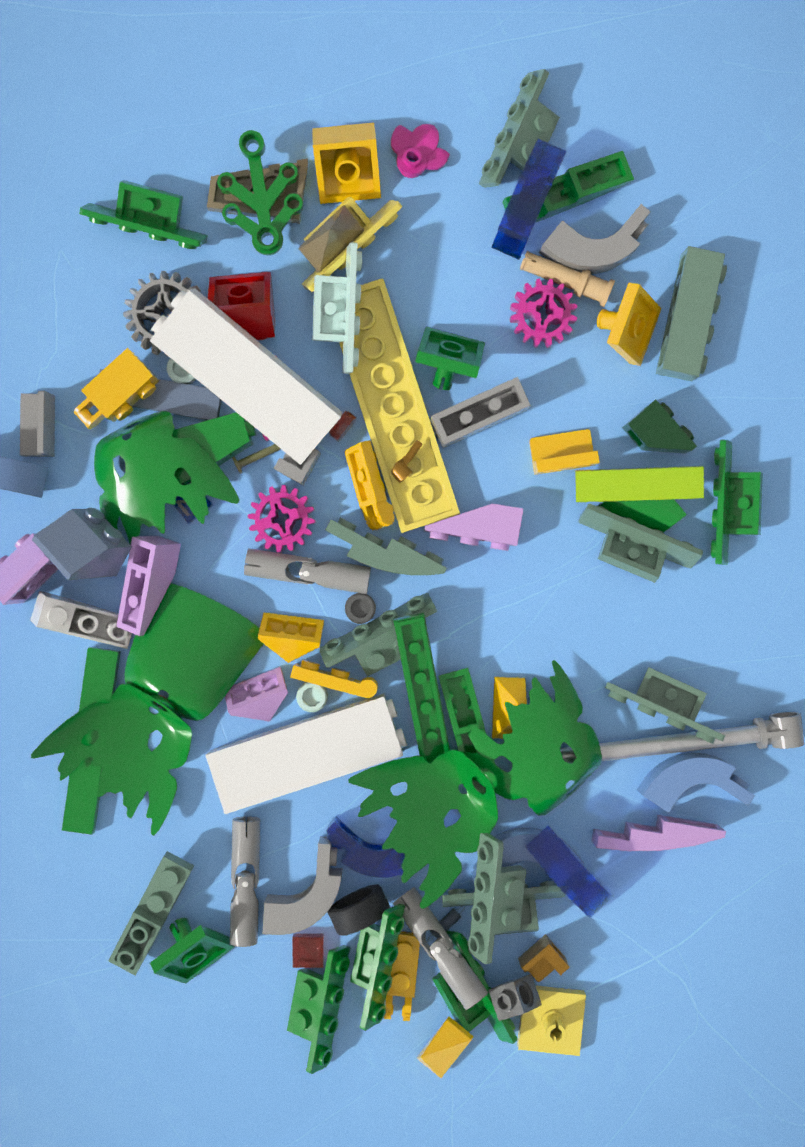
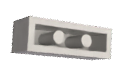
[430,377,531,448]

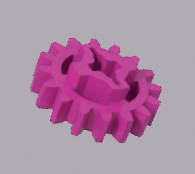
[509,278,577,348]
[247,485,316,553]

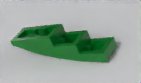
[502,151,634,231]
[438,668,486,794]

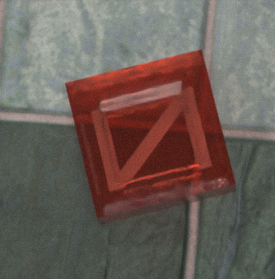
[292,934,324,968]

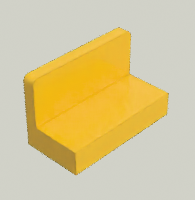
[529,429,600,475]

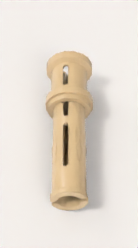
[520,250,615,307]

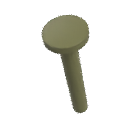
[232,444,281,474]

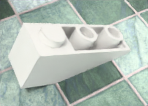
[30,591,132,649]

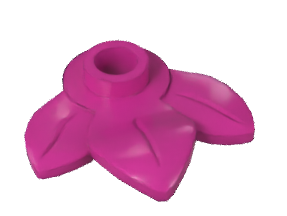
[391,124,450,178]

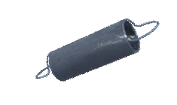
[427,906,465,942]

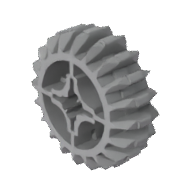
[123,271,201,356]

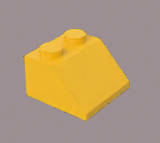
[312,122,381,204]

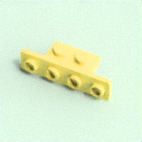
[302,197,402,292]

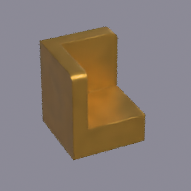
[518,934,570,982]

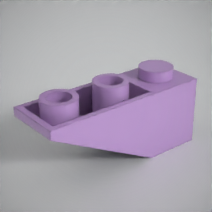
[424,504,523,551]

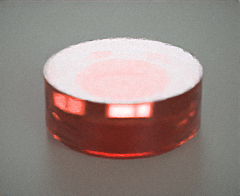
[329,411,357,442]

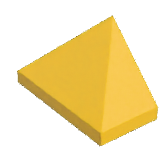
[258,612,324,663]
[492,677,527,739]
[417,1016,474,1078]

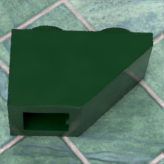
[622,399,697,453]

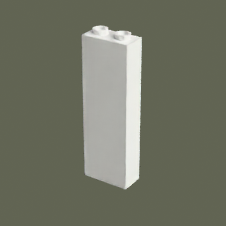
[149,288,342,465]
[205,693,407,814]

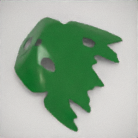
[94,411,239,545]
[463,660,602,816]
[31,684,192,836]
[348,749,498,909]

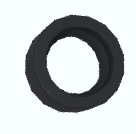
[327,884,391,936]

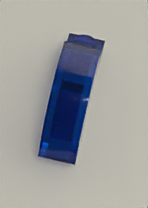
[491,139,567,260]
[326,816,405,878]
[525,825,614,918]

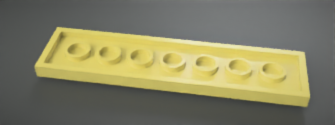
[339,278,460,533]

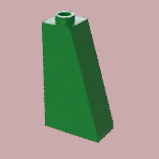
[172,412,256,486]

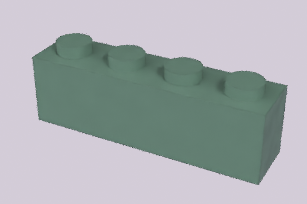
[656,246,727,381]

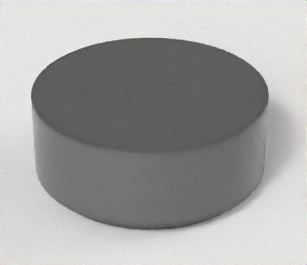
[345,593,376,624]

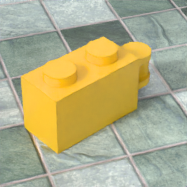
[74,348,160,430]

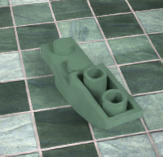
[325,517,447,575]
[108,851,194,976]

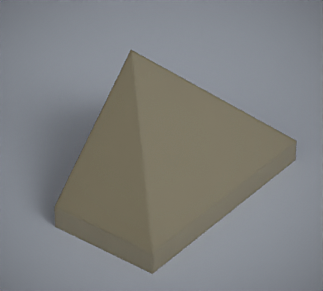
[298,205,364,273]

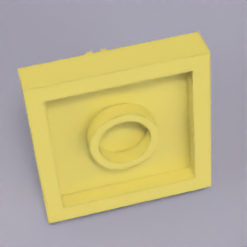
[517,985,586,1056]

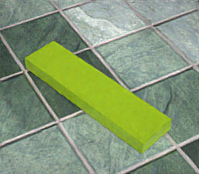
[575,466,704,502]

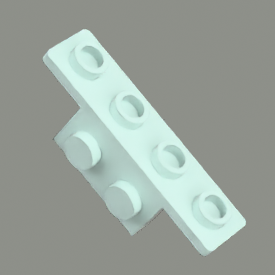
[312,242,362,374]

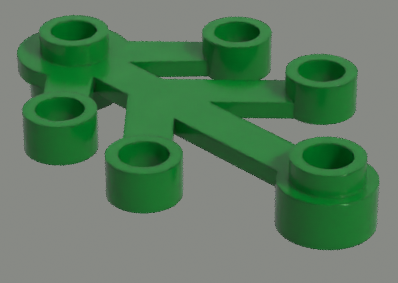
[217,130,304,256]

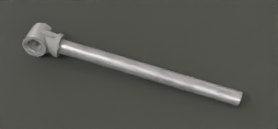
[560,712,805,764]

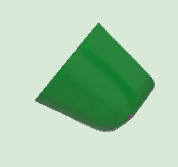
[124,583,264,721]

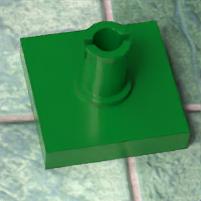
[415,327,485,390]
[150,917,234,984]

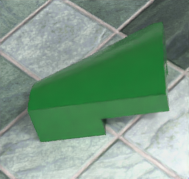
[598,467,687,532]

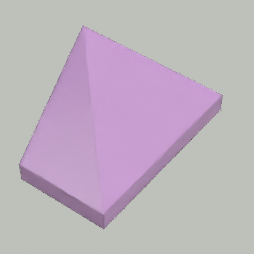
[225,667,288,721]

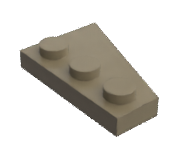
[207,158,308,224]

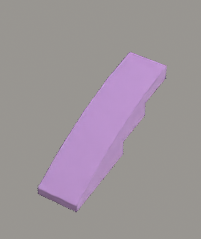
[592,815,726,851]

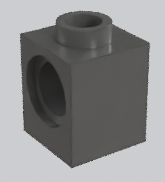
[488,974,542,1021]

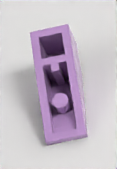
[116,536,181,636]

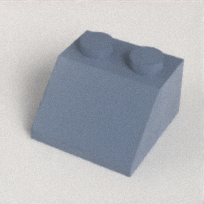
[32,508,132,580]

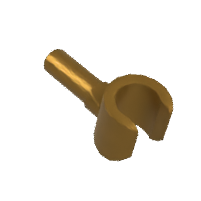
[391,440,423,483]

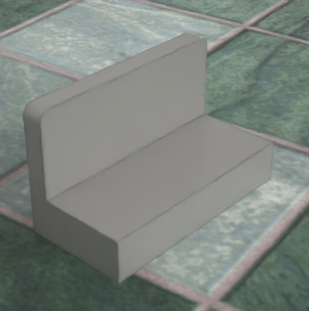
[20,390,55,457]

